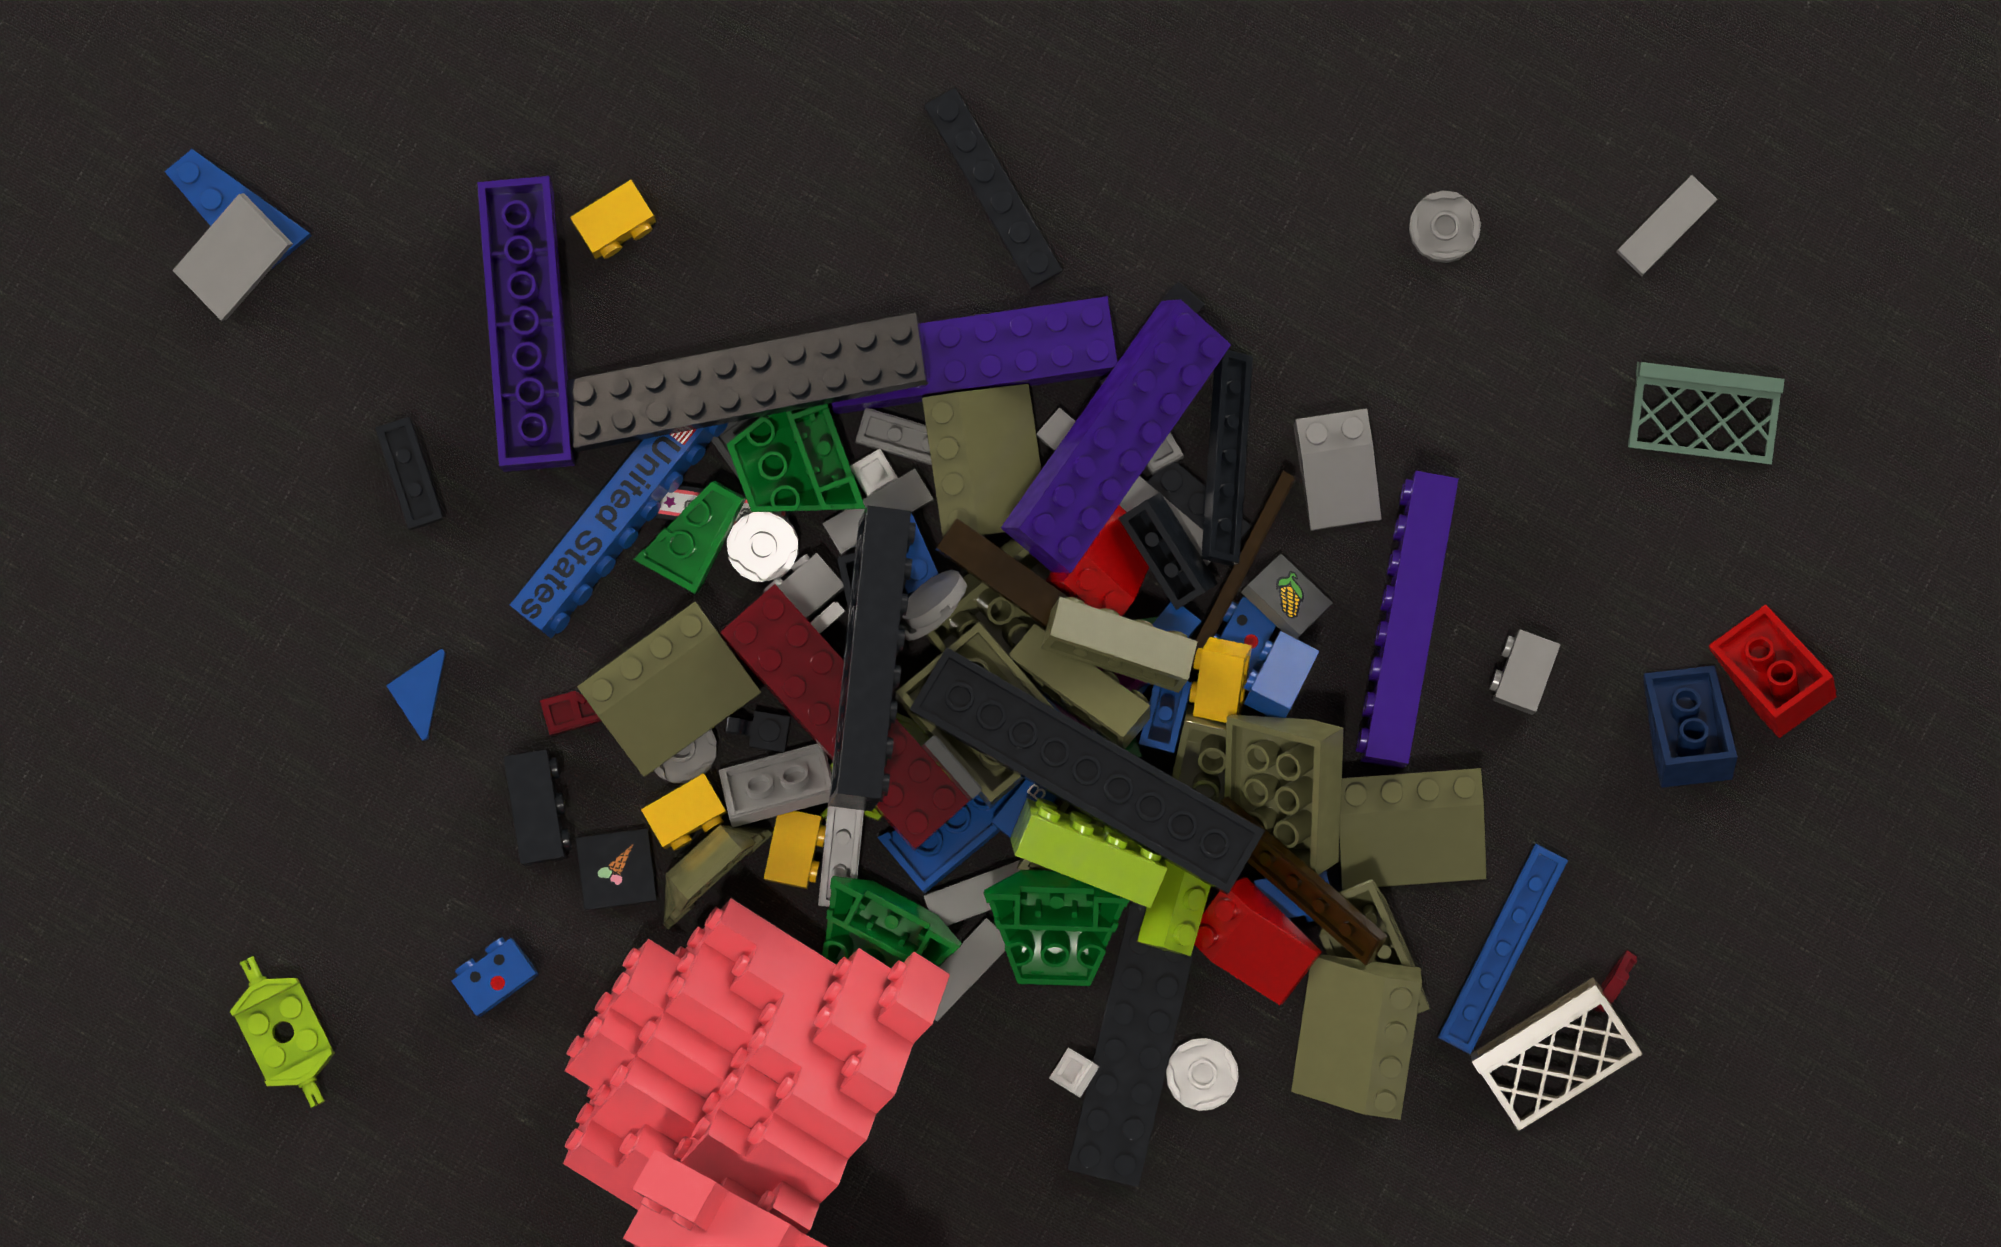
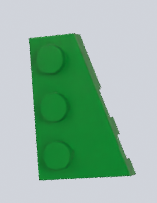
[633,481,746,594]

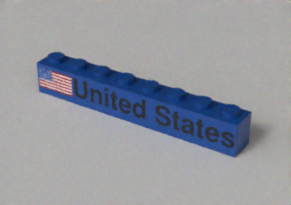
[510,423,728,638]

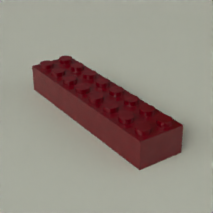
[720,584,969,851]

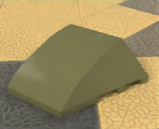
[664,824,774,930]

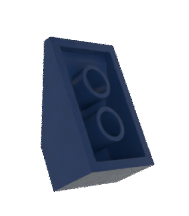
[1643,666,1737,788]

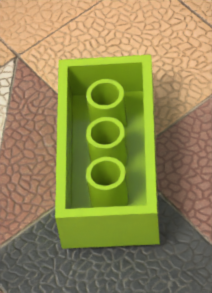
[1010,798,1168,908]

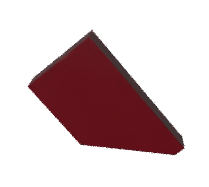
[540,691,602,736]
[1593,950,1637,1012]

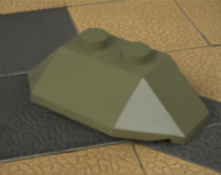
[1319,879,1430,1014]

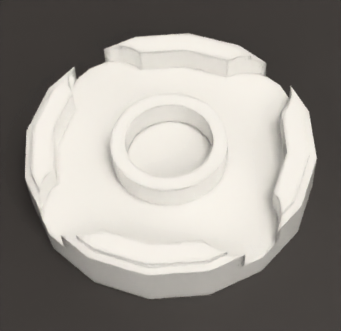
[727,512,799,582]
[1166,1038,1239,1111]

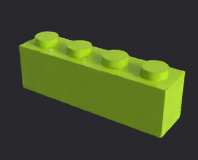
[1137,859,1211,956]

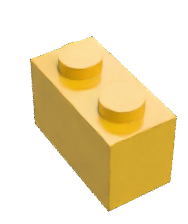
[570,180,656,259]
[1189,637,1252,723]
[641,773,727,851]
[763,811,826,889]

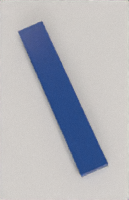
[1437,844,1568,1054]

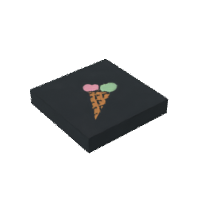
[576,829,657,910]

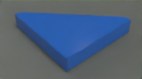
[386,649,446,741]

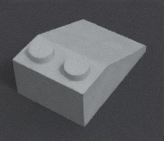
[1293,408,1382,531]

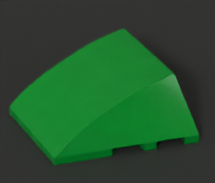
[727,404,866,512]
[984,870,1130,986]
[822,876,962,969]

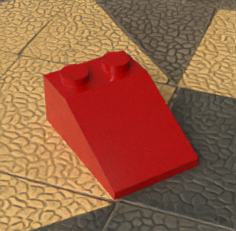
[1045,505,1149,616]
[1708,605,1837,738]
[1194,877,1322,1005]

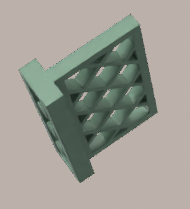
[1628,362,1785,464]

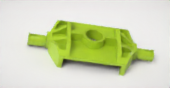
[230,956,334,1108]

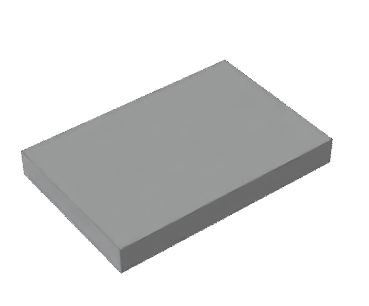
[172,193,293,321]
[719,744,832,828]

